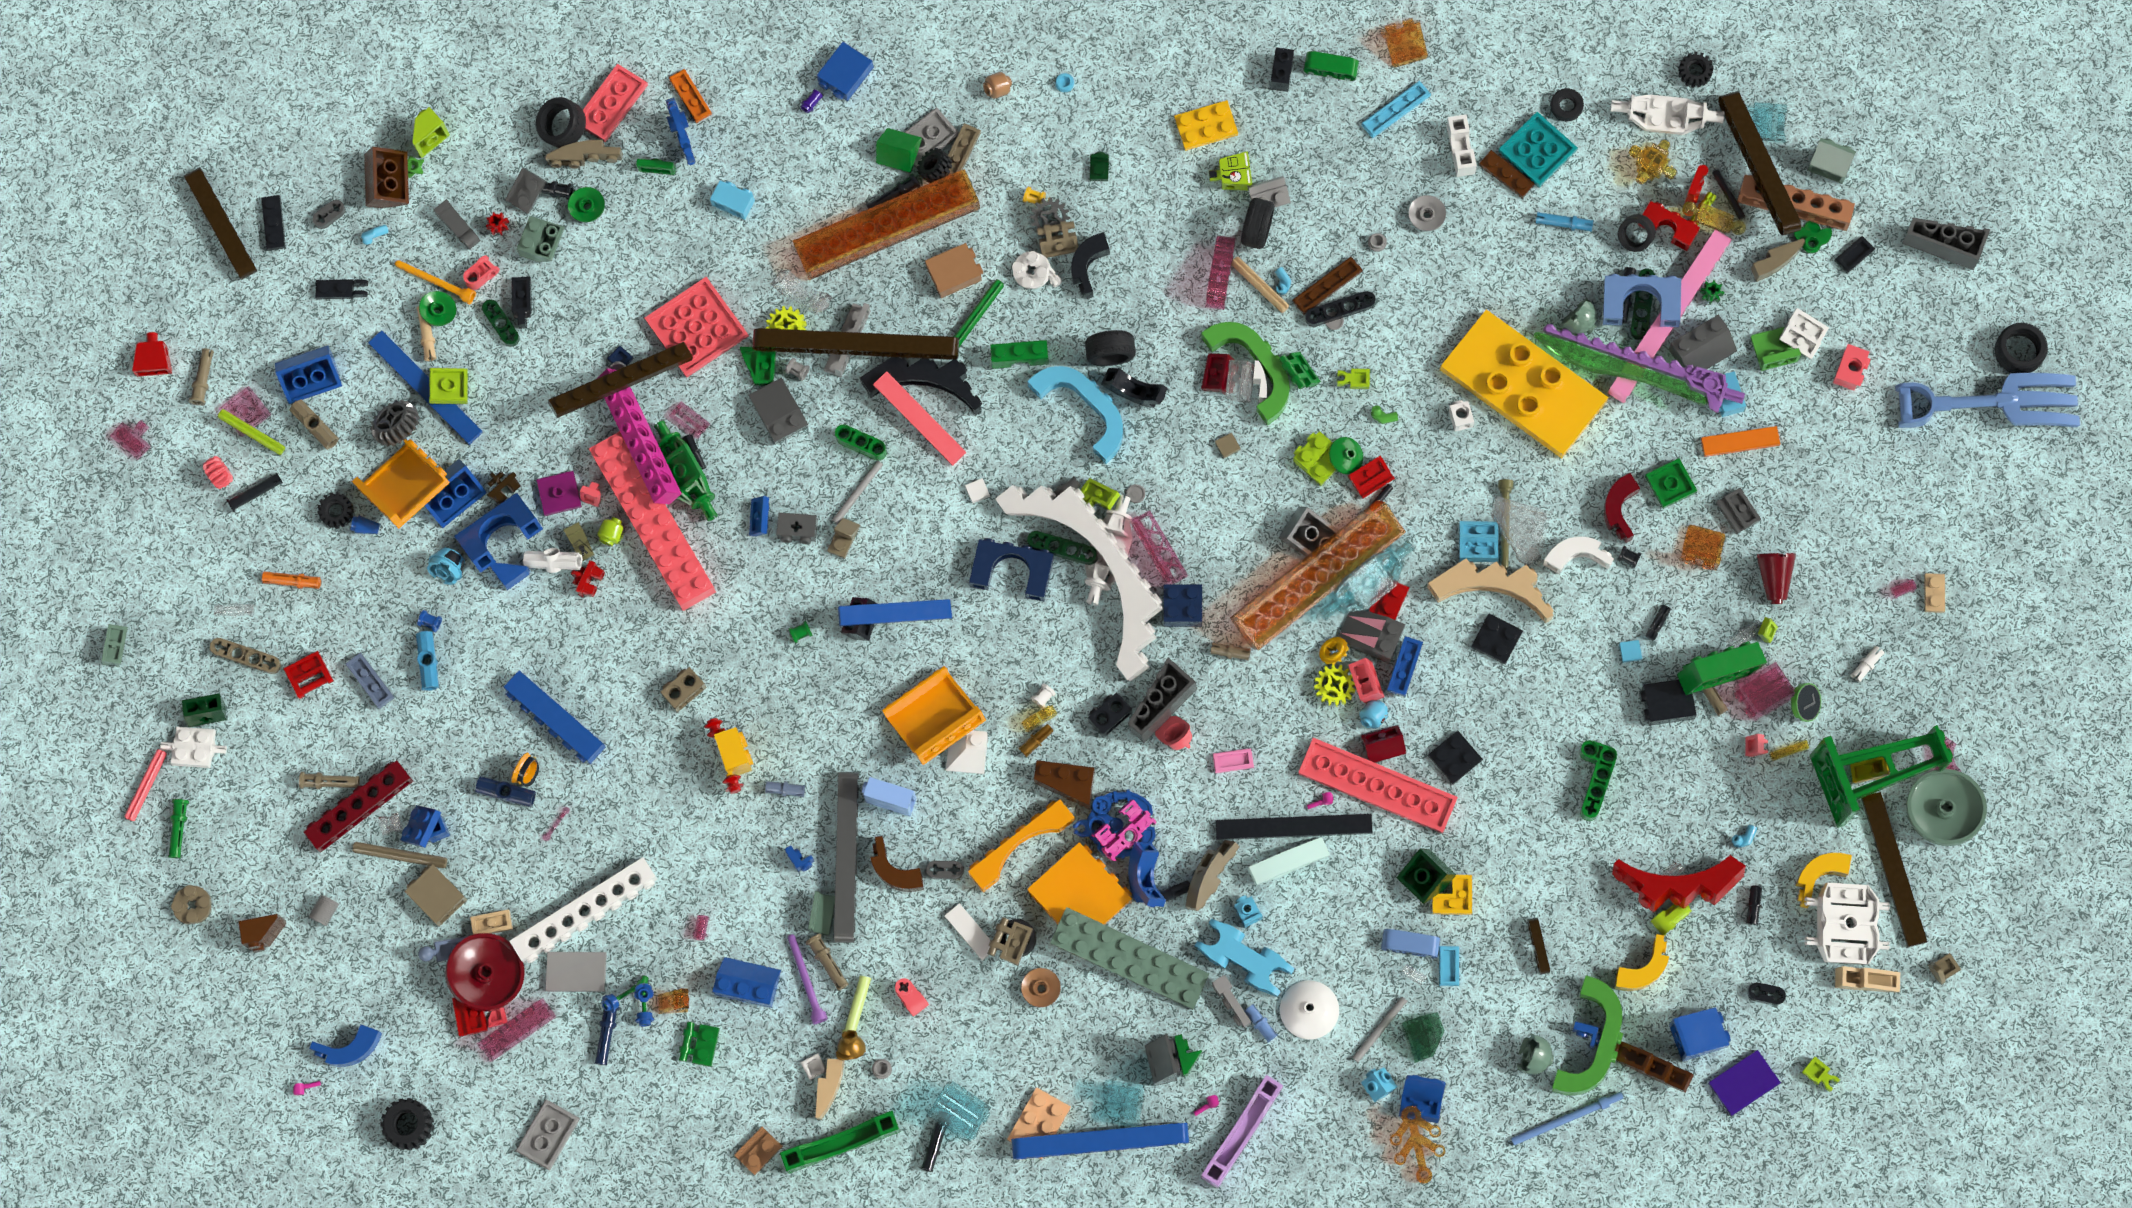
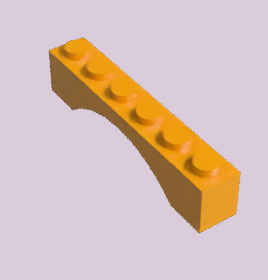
[968,799,1075,893]

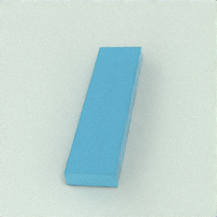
[1361,81,1431,138]

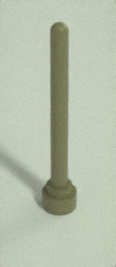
[1498,479,1514,570]

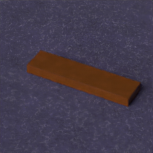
[1292,256,1363,315]

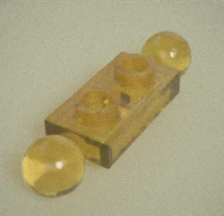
[1682,201,1746,235]

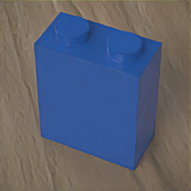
[817,42,874,101]

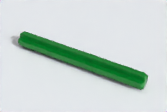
[953,279,1004,347]

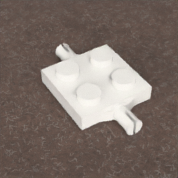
[160,727,227,768]

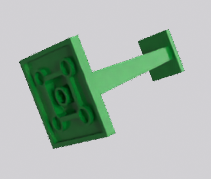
[1809,725,1953,828]

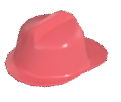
[1155,716,1192,750]

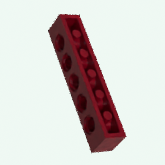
[303,760,414,853]

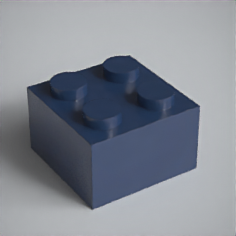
[1164,584,1202,627]

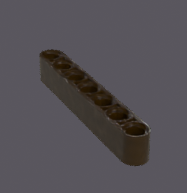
[184,167,258,280]

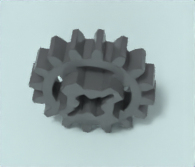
[1029,197,1070,236]

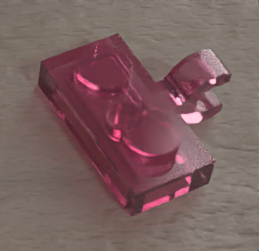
[110,420,151,460]

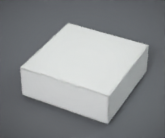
[965,478,990,503]
[800,1053,826,1080]

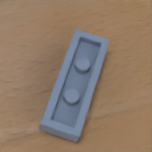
[345,652,395,709]

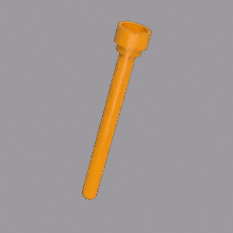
[395,260,476,305]

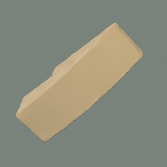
[1835,966,1900,992]
[815,1059,844,1120]

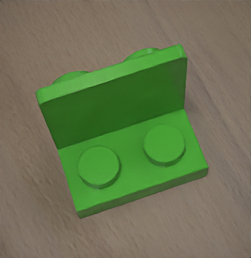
[1751,327,1801,371]

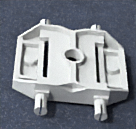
[1804,883,1890,965]

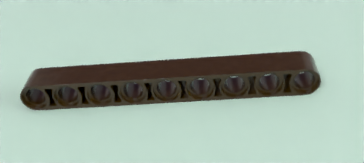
[1718,91,1801,236]

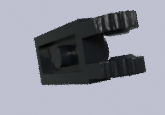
[315,279,368,300]

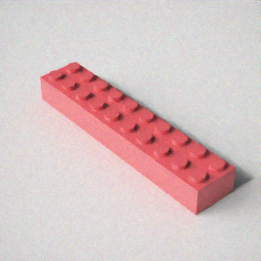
[589,431,716,611]

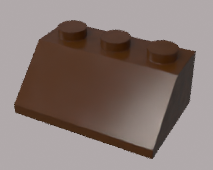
[364,147,409,208]

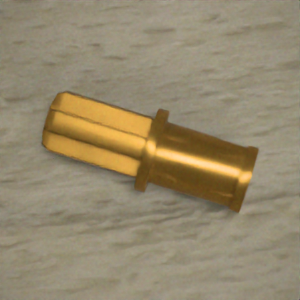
[1019,724,1053,757]

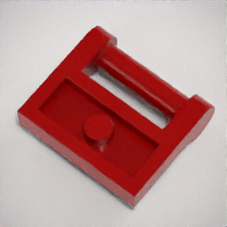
[1684,165,1708,208]
[283,651,334,699]

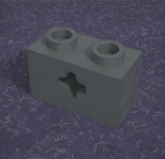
[776,512,818,544]

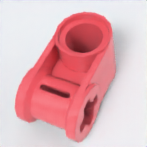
[463,255,500,290]
[895,978,929,1017]

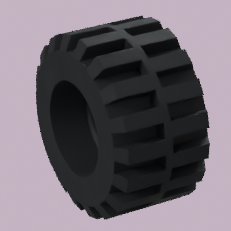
[380,1098,434,1150]

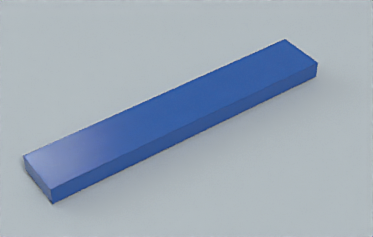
[838,599,952,626]

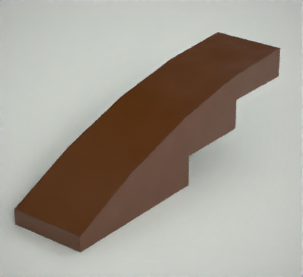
[1615,1041,1694,1093]

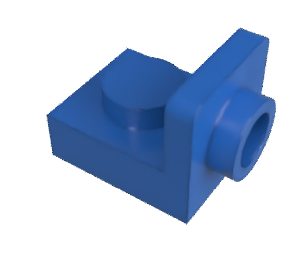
[784,845,815,872]
[1572,1021,1601,1049]

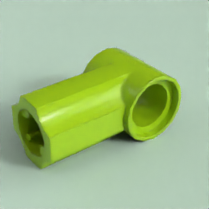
[1650,904,1692,936]

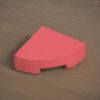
[487,1007,508,1028]

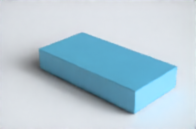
[1439,946,1459,986]

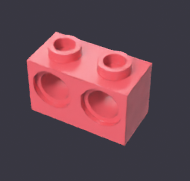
[1348,658,1384,704]

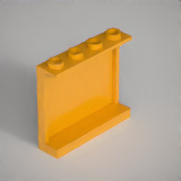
[352,439,450,529]
[882,666,986,765]
[1027,842,1132,925]

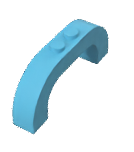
[1027,366,1123,464]

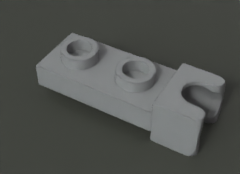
[1212,975,1251,1029]

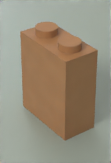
[925,243,984,298]

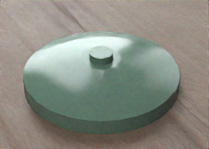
[1906,769,1987,846]

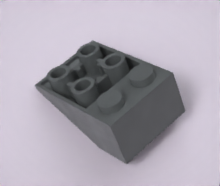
[1145,1034,1180,1086]

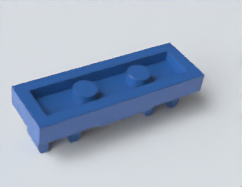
[1387,636,1423,697]

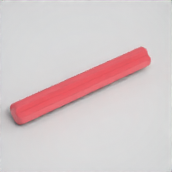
[124,749,167,821]

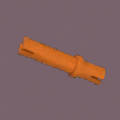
[262,571,321,589]

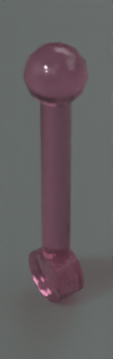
[543,807,570,841]

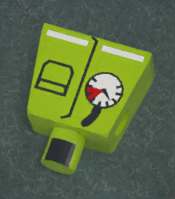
[1209,151,1252,191]

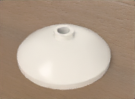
[1280,980,1339,1040]

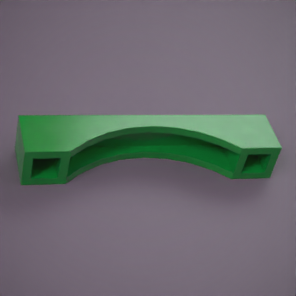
[780,1111,901,1174]

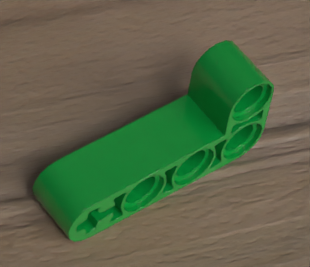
[1579,740,1617,821]

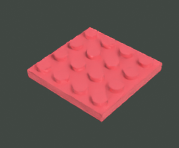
[644,277,749,378]

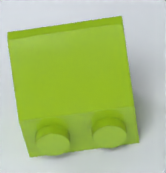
[412,107,450,158]

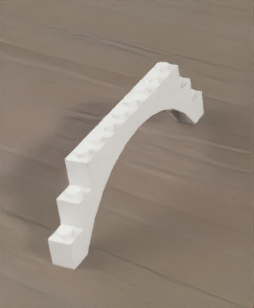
[995,485,1164,681]

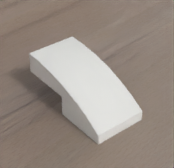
[1253,360,1267,403]

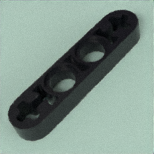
[1305,291,1376,327]

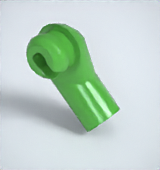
[1371,405,1398,424]

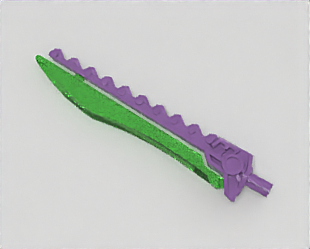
[1534,324,1745,413]

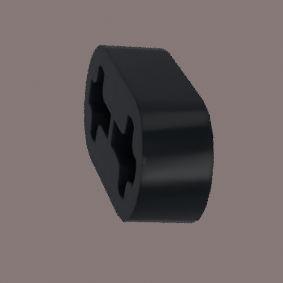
[1747,982,1786,1005]

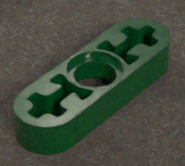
[482,299,520,347]

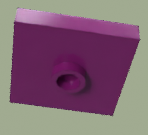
[537,471,582,516]

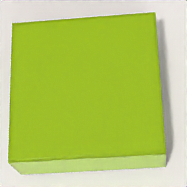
[1758,617,1778,643]

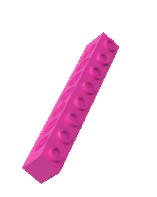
[596,368,682,505]

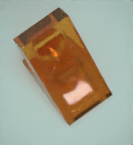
[658,988,689,1014]

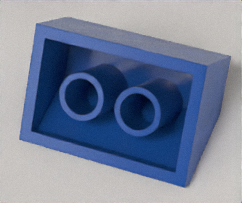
[275,345,342,404]
[424,459,487,528]
[712,957,781,1008]

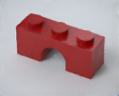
[1638,201,1700,251]

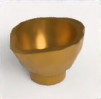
[836,1030,866,1061]

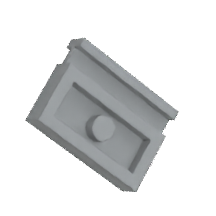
[1248,176,1291,207]

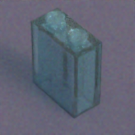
[927,1081,991,1141]

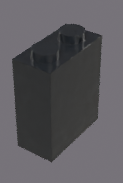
[1639,679,1697,726]

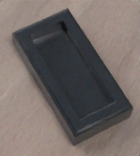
[1834,236,1875,274]

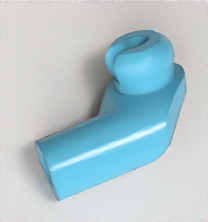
[361,225,388,245]

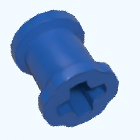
[417,610,442,633]

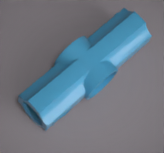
[416,631,439,691]

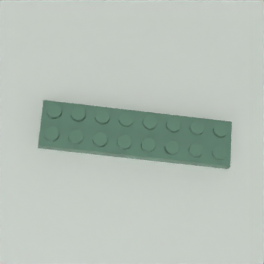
[1050,907,1210,1010]

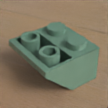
[1807,138,1856,184]
[517,216,565,262]

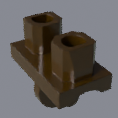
[487,471,521,504]

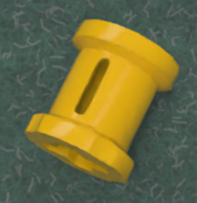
[1023,186,1046,204]

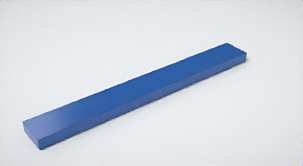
[368,330,483,445]

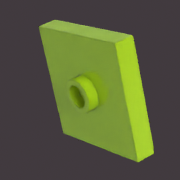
[429,368,468,404]

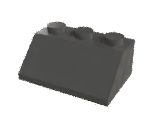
[1668,314,1737,369]

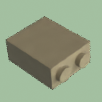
[404,864,467,927]

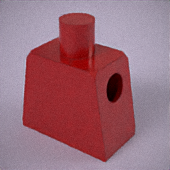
[132,332,172,377]

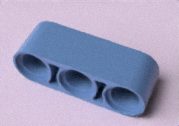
[1381,929,1440,958]

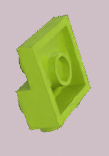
[1293,431,1337,486]

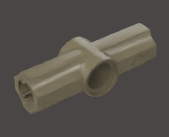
[289,399,339,450]

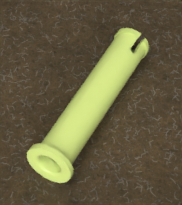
[842,975,871,1033]

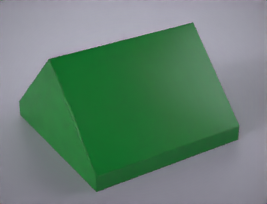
[876,128,922,173]

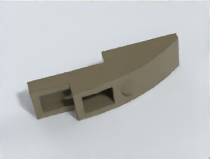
[546,140,623,169]
[1185,840,1240,911]

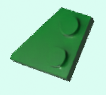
[740,347,776,386]

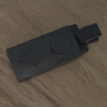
[512,276,532,329]

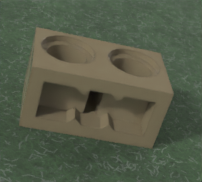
[661,667,707,713]

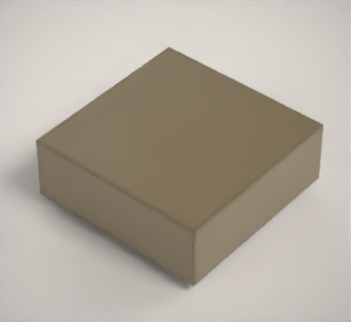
[1215,432,1241,458]

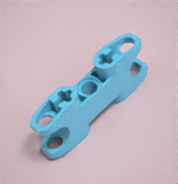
[1194,918,1294,998]

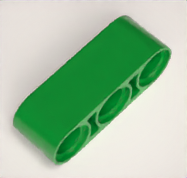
[1303,51,1359,81]
[835,424,887,461]

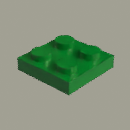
[1645,458,1697,509]

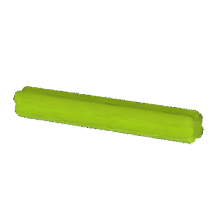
[218,409,285,455]

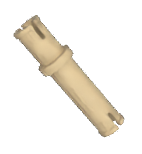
[417,306,437,361]

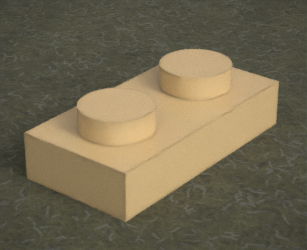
[1924,573,1945,613]
[470,909,513,935]

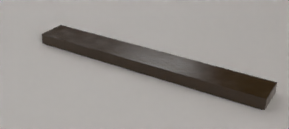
[1861,792,1928,948]

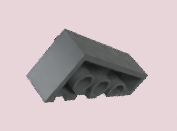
[1902,218,1990,270]
[1128,657,1197,743]

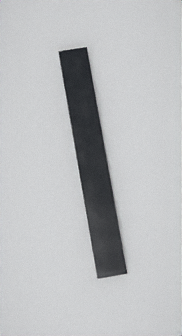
[1215,814,1373,840]

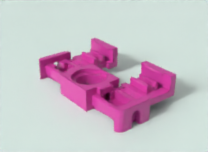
[1092,799,1156,861]

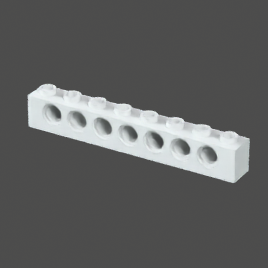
[510,857,658,963]

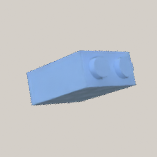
[862,777,917,816]

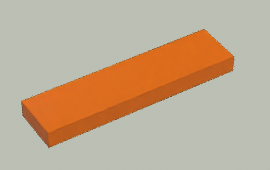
[1701,426,1780,457]

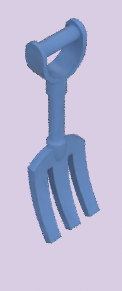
[1895,373,2080,428]

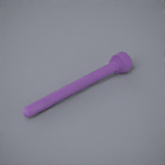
[788,934,828,1025]

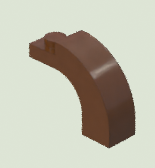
[870,836,924,892]

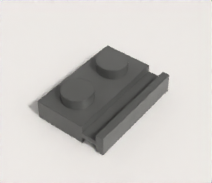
[505,168,547,214]
[1716,488,1761,535]

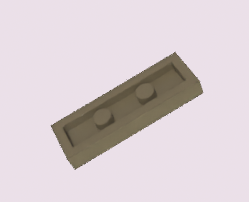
[946,123,981,181]

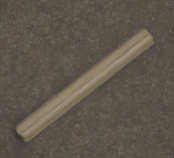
[352,842,447,868]

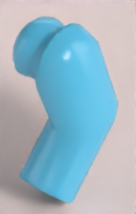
[1275,267,1291,295]
[1732,825,1758,848]

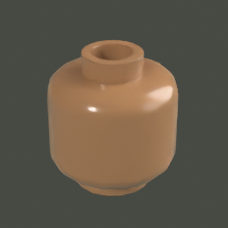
[983,72,1012,99]

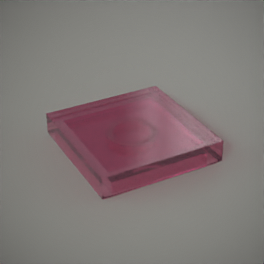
[219,386,272,437]

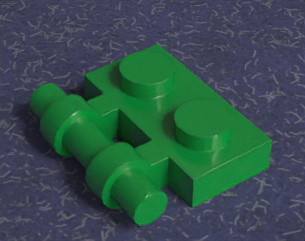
[1279,352,1321,390]
[679,1022,720,1067]

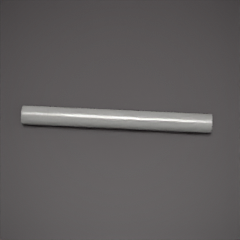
[832,460,883,524]
[1352,997,1407,1062]

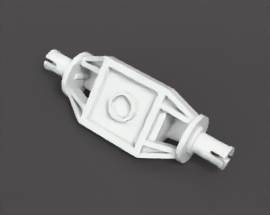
[1611,95,1724,135]
[1085,495,1132,606]

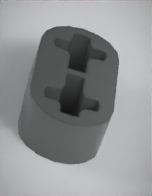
[313,200,346,229]
[926,861,964,880]

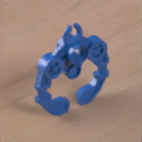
[665,97,696,165]
[1073,789,1156,859]

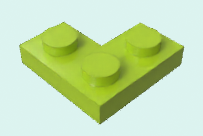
[1081,478,1120,510]

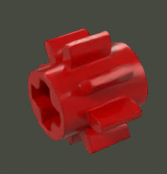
[486,212,509,236]

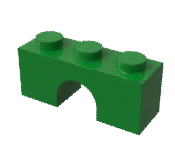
[990,340,1049,369]

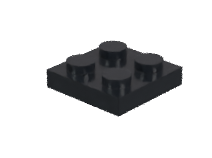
[1471,613,1523,665]
[1428,730,1483,785]

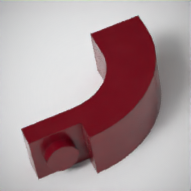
[1603,473,1640,543]

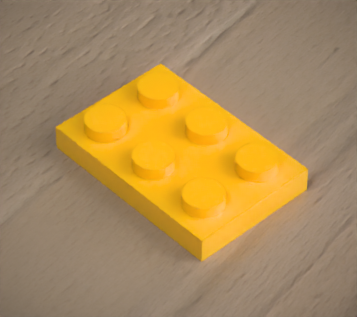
[1174,100,1238,151]

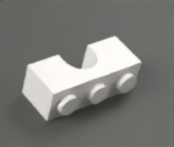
[1447,114,1477,177]

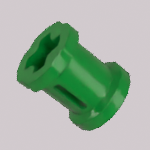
[788,621,813,644]

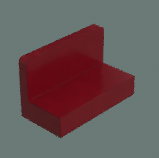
[1361,725,1406,763]

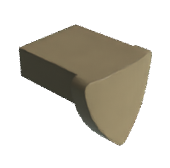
[1928,953,1961,985]

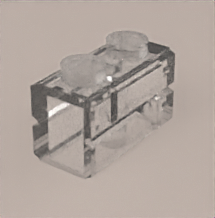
[1225,360,1255,403]

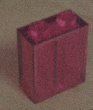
[1734,662,1795,722]

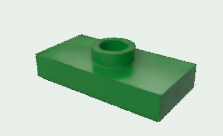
[636,158,676,175]

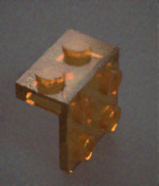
[1380,18,1428,67]
[1679,525,1726,571]

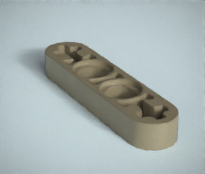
[210,638,281,674]

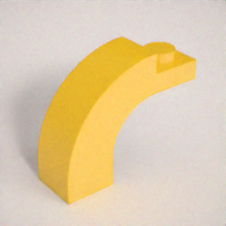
[1796,853,1852,908]
[1614,934,1669,991]

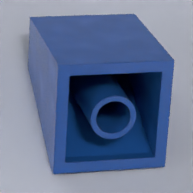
[1669,1007,1731,1062]

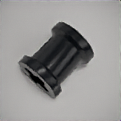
[1617,546,1642,569]

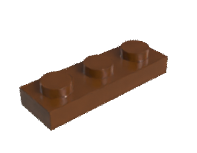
[1479,150,1535,199]

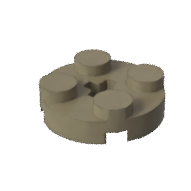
[171,885,212,925]

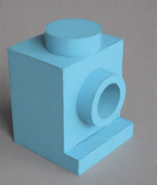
[1234,895,1262,928]

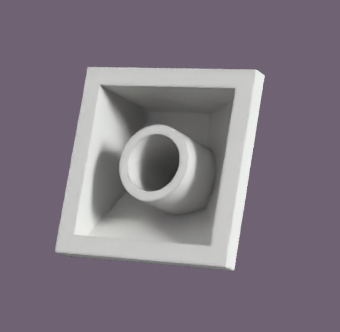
[946,730,988,774]

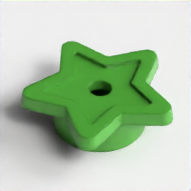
[408,155,424,178]

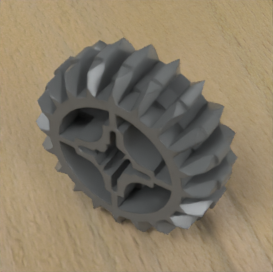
[370,399,420,447]

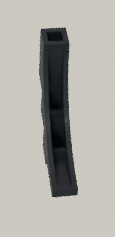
[860,357,982,415]

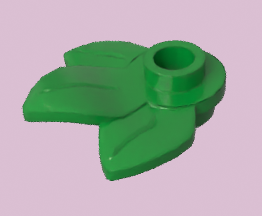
[1794,221,1832,254]

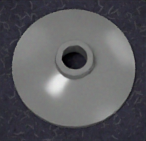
[1409,195,1446,231]

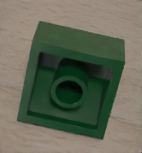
[1396,848,1456,904]

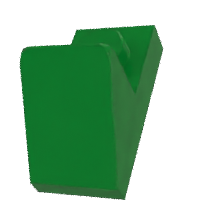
[1174,1034,1202,1077]

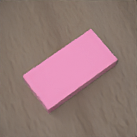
[1213,748,1254,774]

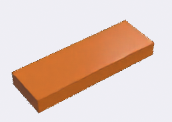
[669,69,712,123]

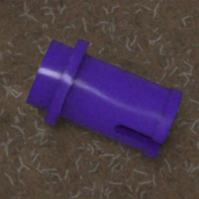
[800,89,823,113]

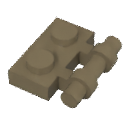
[1037,221,1078,258]
[987,917,1033,966]

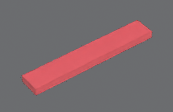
[873,371,966,466]

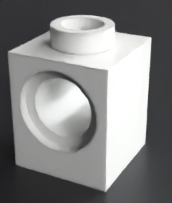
[1449,400,1474,432]

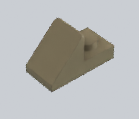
[827,518,861,559]

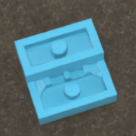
[1459,521,1499,562]

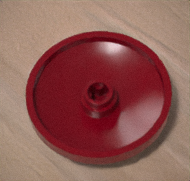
[445,933,525,1012]

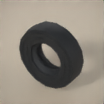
[1550,88,1584,122]

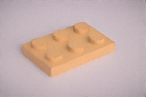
[1007,1087,1071,1159]

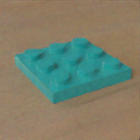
[1498,112,1578,188]

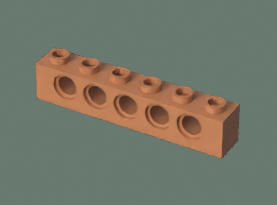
[1737,175,1855,231]

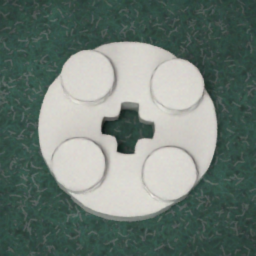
[1012,251,1051,289]

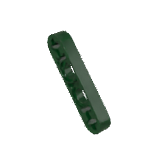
[1630,268,1655,340]
[1027,531,1098,565]

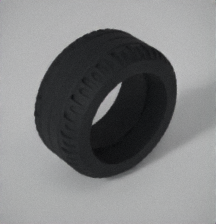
[535,97,586,148]
[1241,198,1275,249]
[1994,323,2048,373]
[1085,330,1136,366]

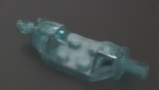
[1318,540,1415,621]

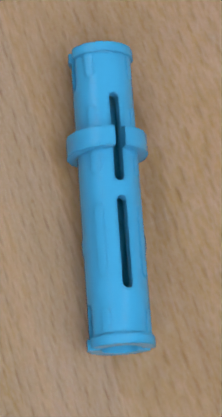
[1536,212,1593,232]

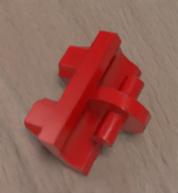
[571,560,605,597]

